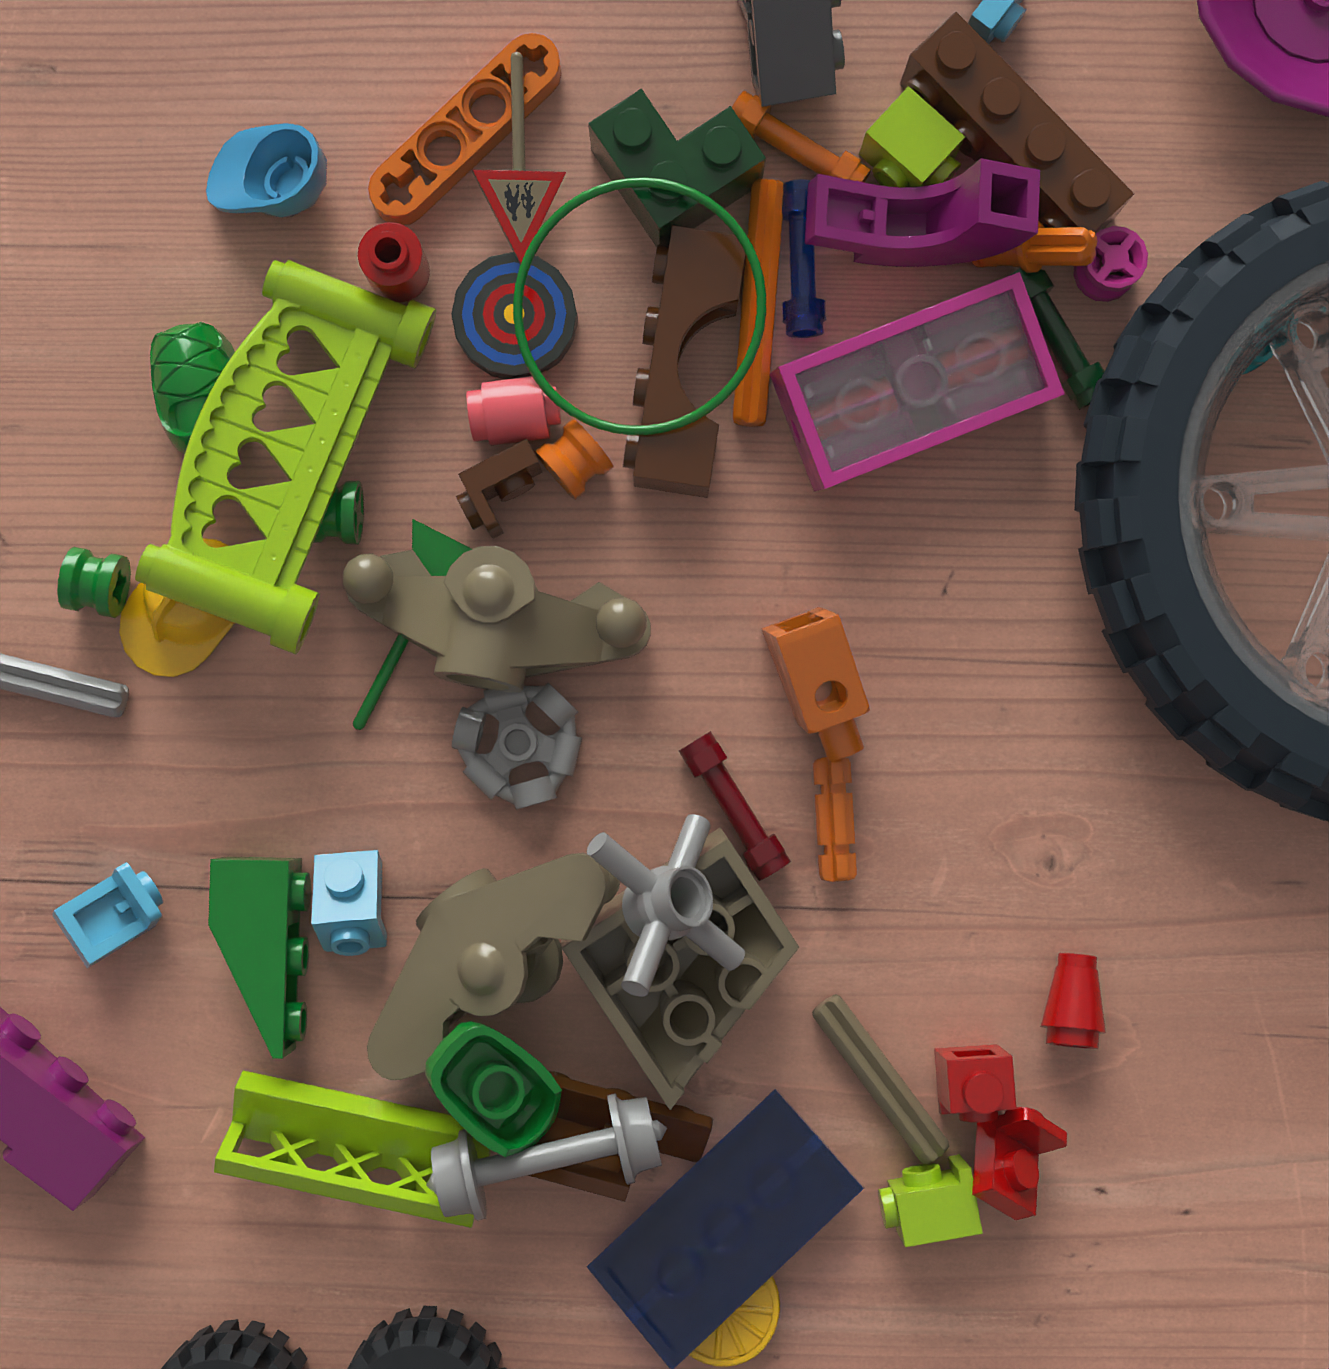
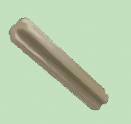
[812,994,949,1164]

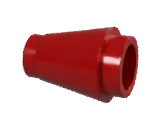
[1040,953,1106,1049]

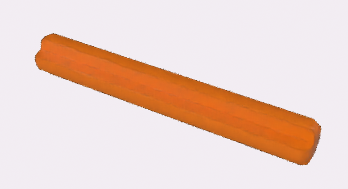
[733,179,785,427]

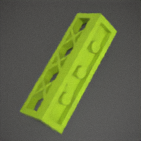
[214,1070,491,1228]

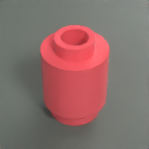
[466,376,561,446]

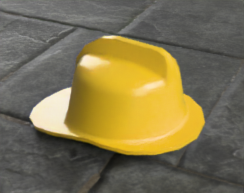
[119,538,235,677]

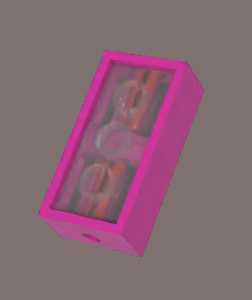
[770,272,1064,492]

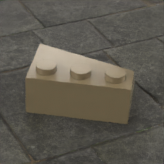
[561,827,799,1110]

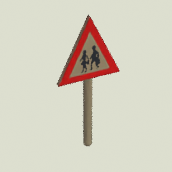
[472,52,566,265]

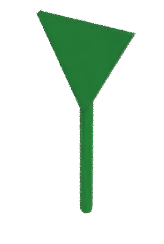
[353,519,472,730]

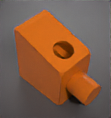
[761,607,870,761]

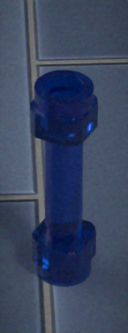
[782,179,826,338]

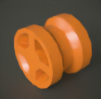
[534,419,614,500]

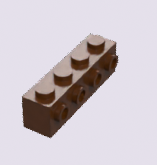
[900,12,1134,233]

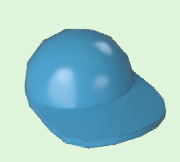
[206,123,327,218]

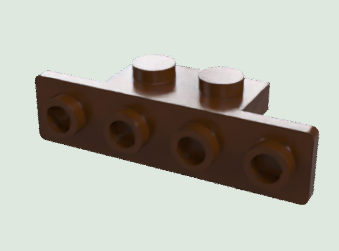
[527,1071,713,1202]

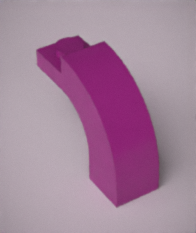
[805,158,1040,267]

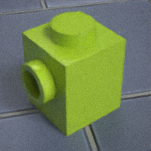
[859,86,965,187]

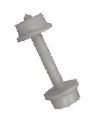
[426,1094,667,1221]

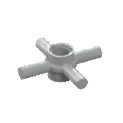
[587,814,745,997]

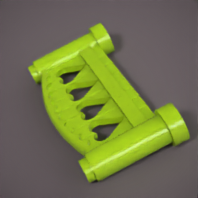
[135,260,436,654]

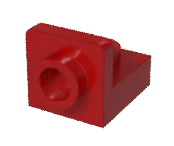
[972,1107,1067,1220]

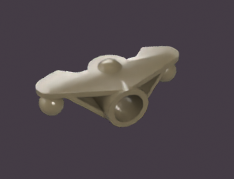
[343,546,651,693]
[367,853,620,1080]

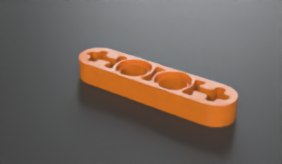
[368,33,562,225]

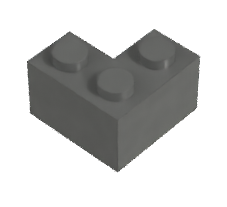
[738,0,845,107]

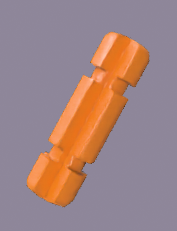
[813,757,857,882]

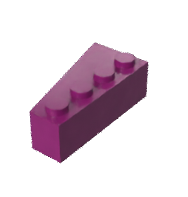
[0,1007,145,1211]

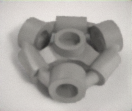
[452,683,582,810]

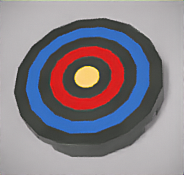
[451,252,578,379]

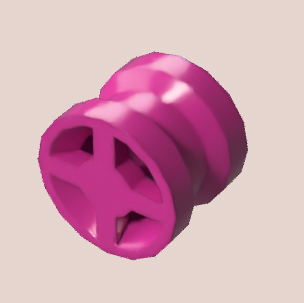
[1073,226,1148,302]

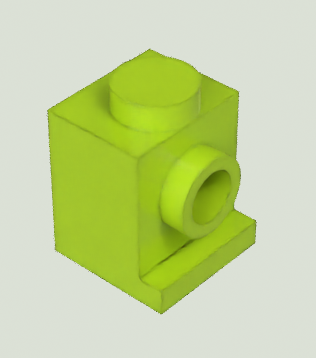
[878,1154,983,1247]

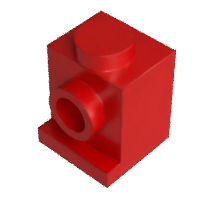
[934,1044,1017,1123]

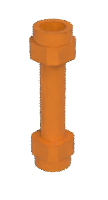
[732,91,871,183]

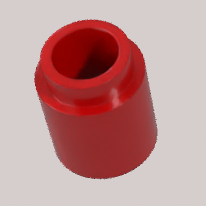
[358,222,430,302]

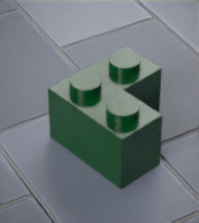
[588,88,766,247]

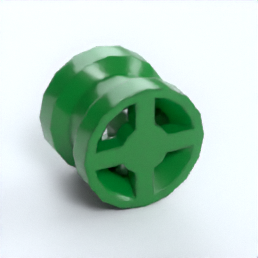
[313,481,364,545]
[57,547,131,618]

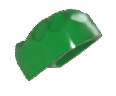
[150,322,235,454]
[425,1021,562,1157]

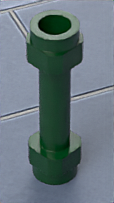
[1009,268,1105,410]

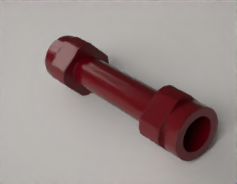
[679,731,791,881]

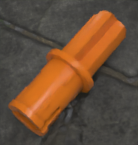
[972,221,1098,273]

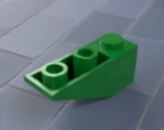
[208,857,311,1059]

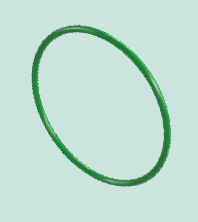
[513,177,766,435]

